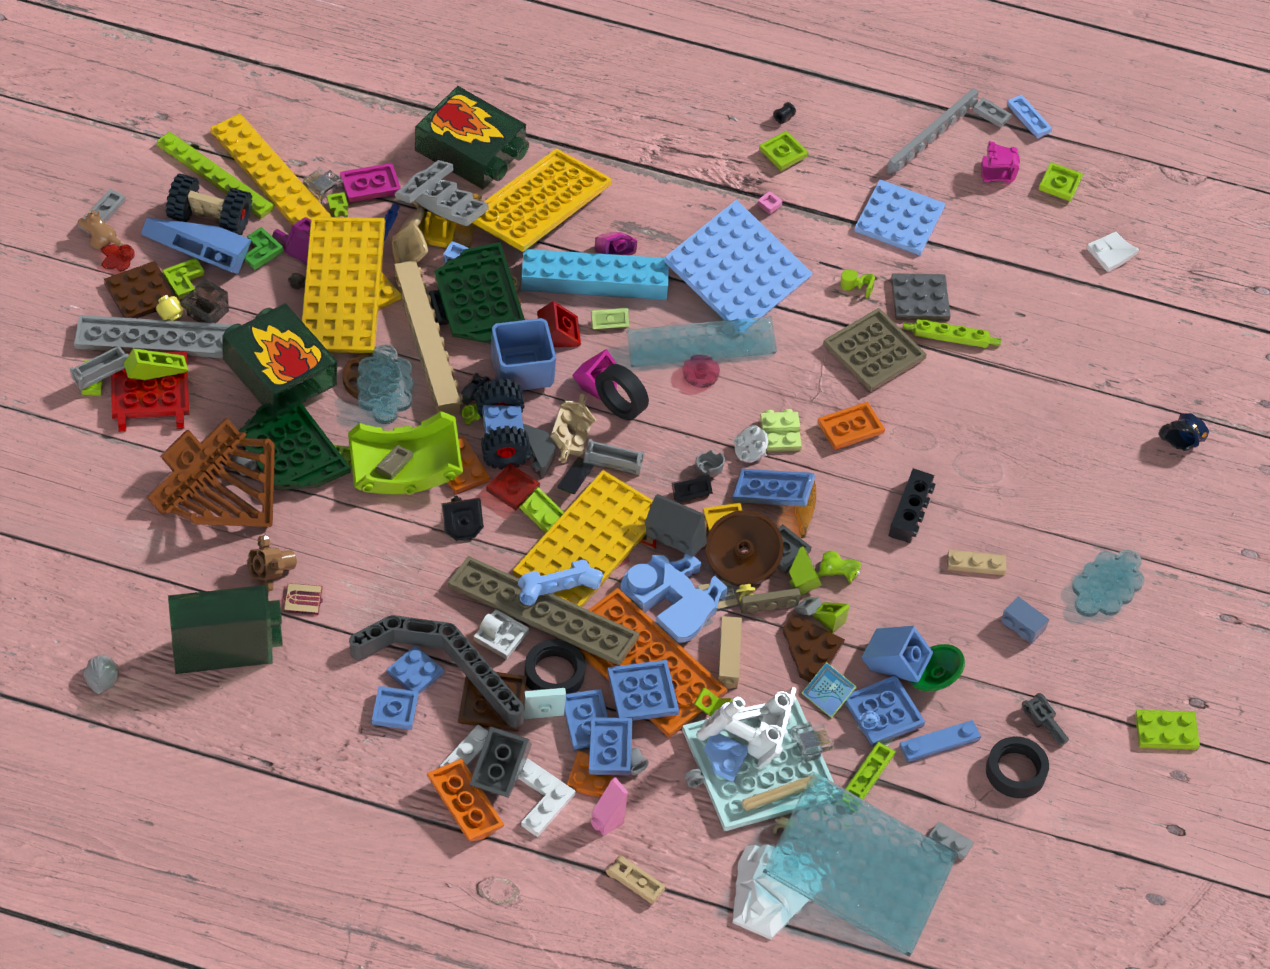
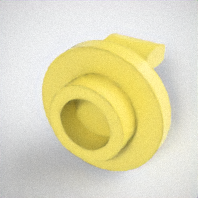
[736,584,755,602]

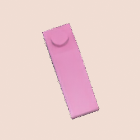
[591,777,628,836]

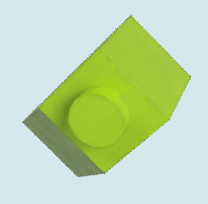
[789,546,822,595]

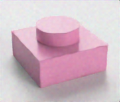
[757,191,783,214]

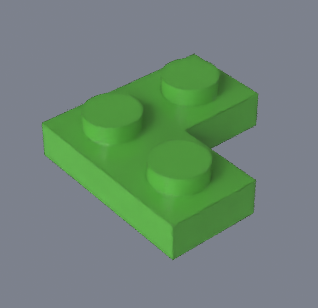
[244,227,284,271]

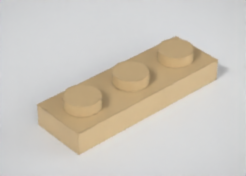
[947,550,1006,575]

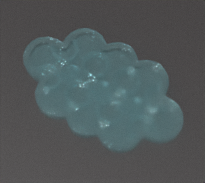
[357,344,414,424]
[1072,550,1144,617]

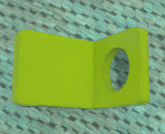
[694,688,733,716]

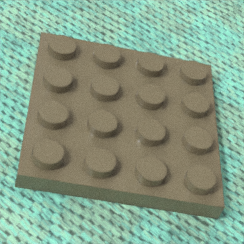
[823,308,927,392]

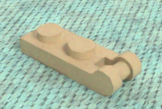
[606,855,666,905]

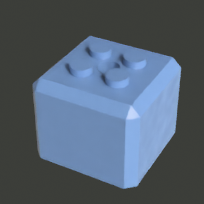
[490,318,556,390]

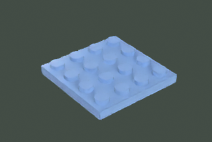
[854,179,946,256]

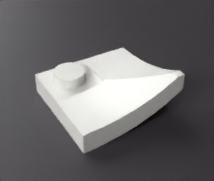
[1087,232,1139,273]

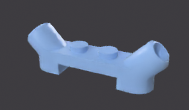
[518,560,603,606]

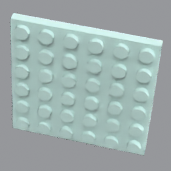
[682,698,840,831]

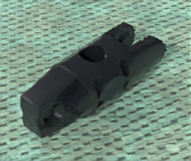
[461,373,490,405]

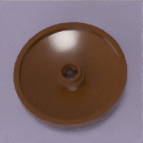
[705,510,784,586]

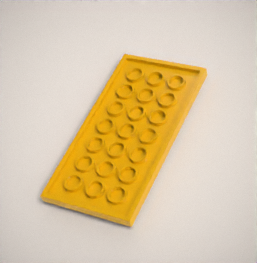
[472,148,612,252]

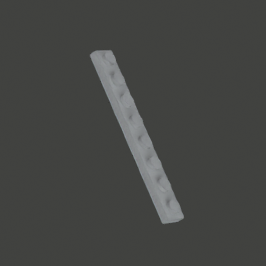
[887,88,979,175]

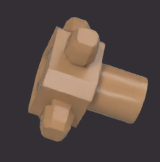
[247,535,297,592]

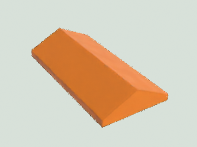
[427,758,504,842]

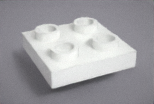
[473,609,529,660]

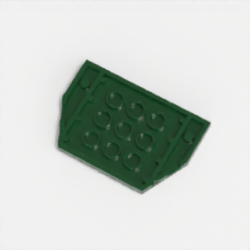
[434,242,525,344]
[238,392,351,490]

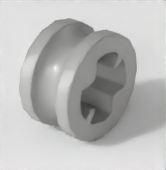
[684,769,705,788]

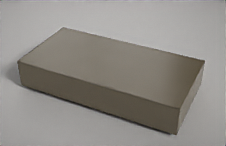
[375,445,413,480]

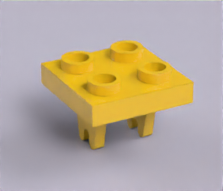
[418,211,458,248]

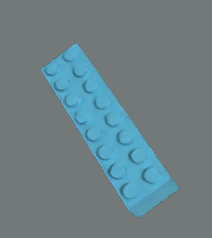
[521,249,669,300]

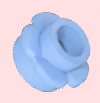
[860,711,880,729]

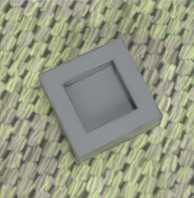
[794,597,822,616]

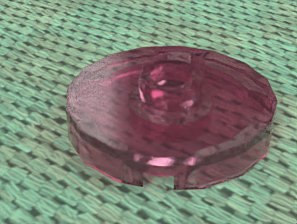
[682,355,720,388]

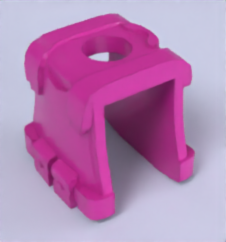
[981,141,1020,183]

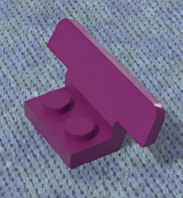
[272,217,311,265]

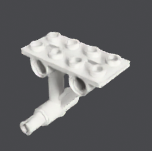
[696,686,796,770]

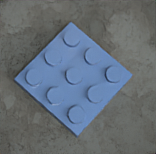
[607,660,679,721]
[844,675,925,747]

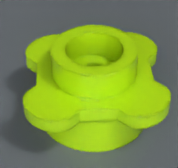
[462,404,481,425]

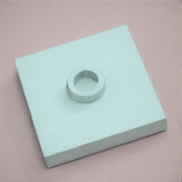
[523,688,566,719]

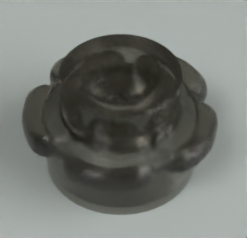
[288,273,305,289]

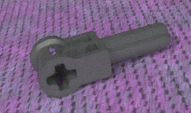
[1022,693,1069,746]

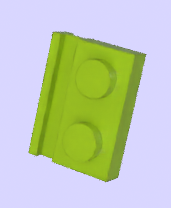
[519,487,564,534]

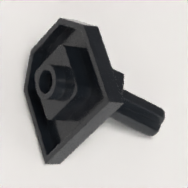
[441,495,484,541]

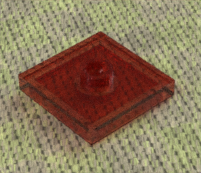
[486,463,540,511]

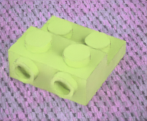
[759,409,802,452]

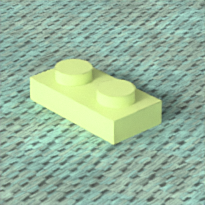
[591,308,629,329]

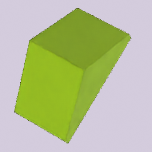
[812,602,849,633]

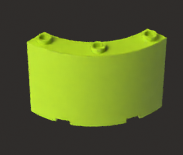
[348,411,463,495]

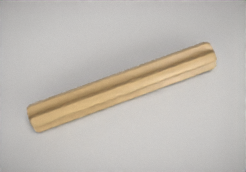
[742,775,818,811]

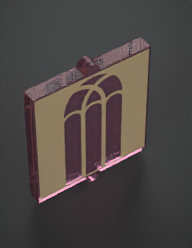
[284,583,323,615]

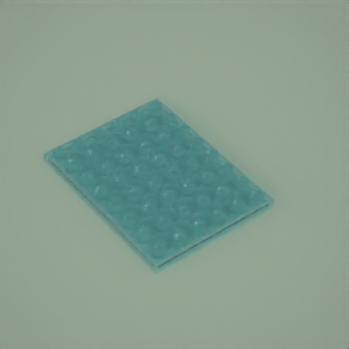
[763,772,958,957]

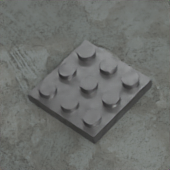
[891,273,951,321]

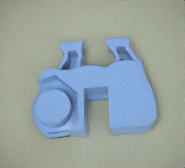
[620,553,728,644]

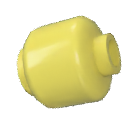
[156,295,184,321]

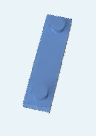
[899,720,981,763]

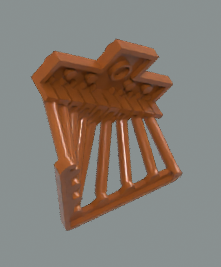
[146,418,275,527]

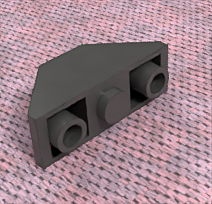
[523,424,556,479]

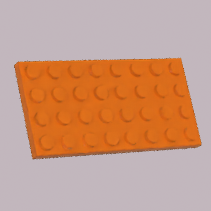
[572,588,727,738]

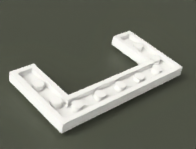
[440,725,576,837]

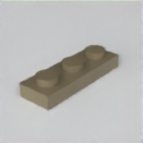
[740,588,801,614]

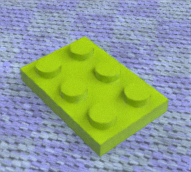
[1135,709,1200,750]

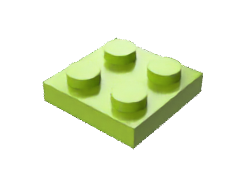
[759,131,809,171]
[1038,162,1083,202]

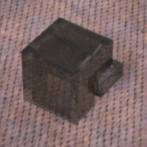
[180,278,229,324]

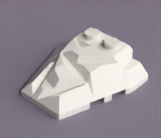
[732,844,823,940]

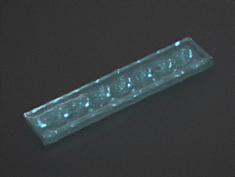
[626,316,777,367]

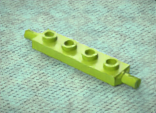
[902,319,1001,348]

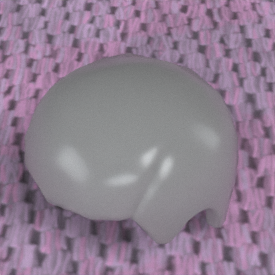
[695,450,725,477]

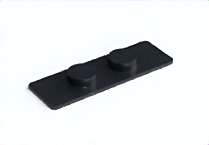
[557,457,594,494]

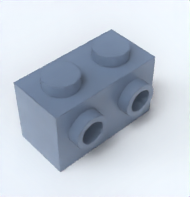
[1001,596,1049,644]

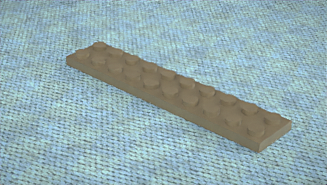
[448,556,639,666]

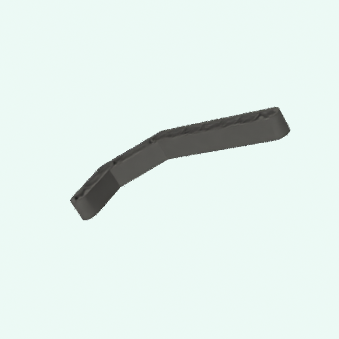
[349,615,524,727]

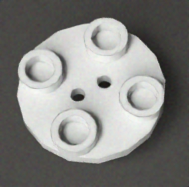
[734,425,768,463]

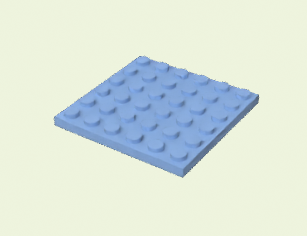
[663,199,813,336]

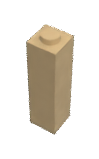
[718,616,742,689]

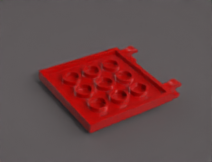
[111,352,190,432]

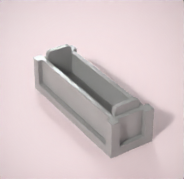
[70,344,129,390]
[584,439,645,476]

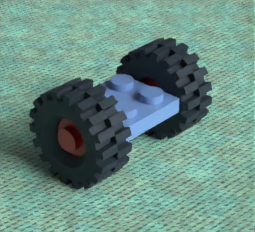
[476,379,531,470]

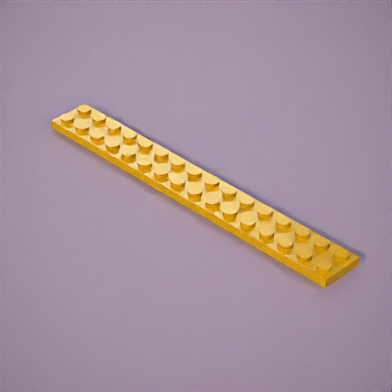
[210,113,401,311]

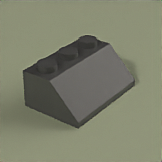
[645,494,707,556]

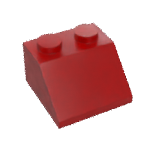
[537,301,581,348]

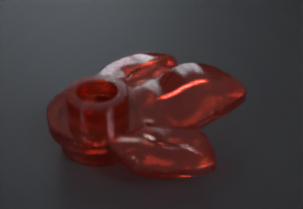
[101,244,135,272]

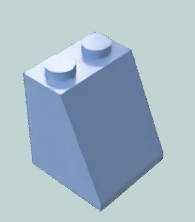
[861,626,933,682]

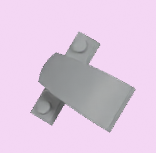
[395,160,489,226]

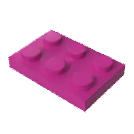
[340,163,401,203]

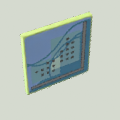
[802,662,857,718]

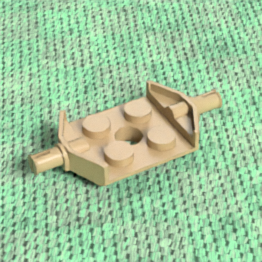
[550,394,596,463]

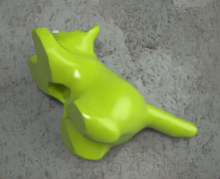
[816,551,861,584]

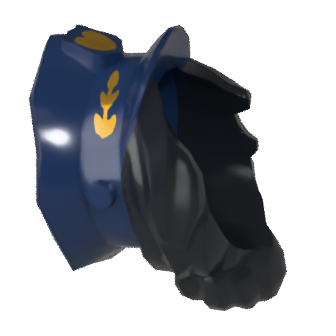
[1158,413,1209,451]

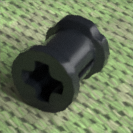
[773,102,796,124]

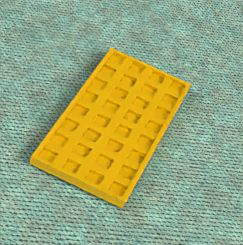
[300,217,385,353]
[513,470,653,607]

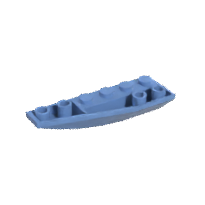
[141,217,251,274]

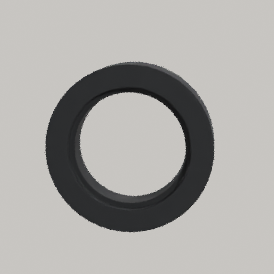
[595,364,649,420]
[524,640,585,694]
[986,736,1049,798]

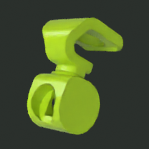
[840,269,875,298]

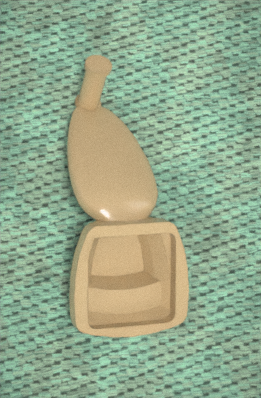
[392,201,428,264]

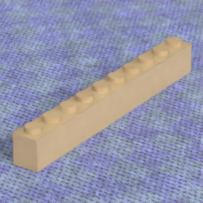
[394,260,463,415]

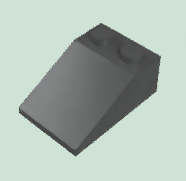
[469,727,532,798]

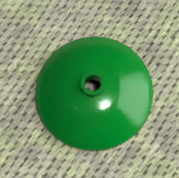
[910,644,965,691]

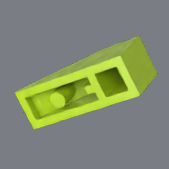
[124,348,188,380]

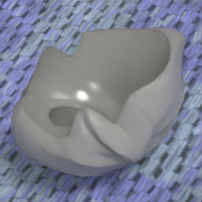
[84,654,119,694]

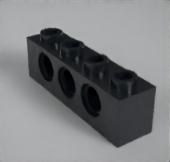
[888,468,936,543]

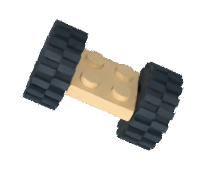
[166,173,253,235]

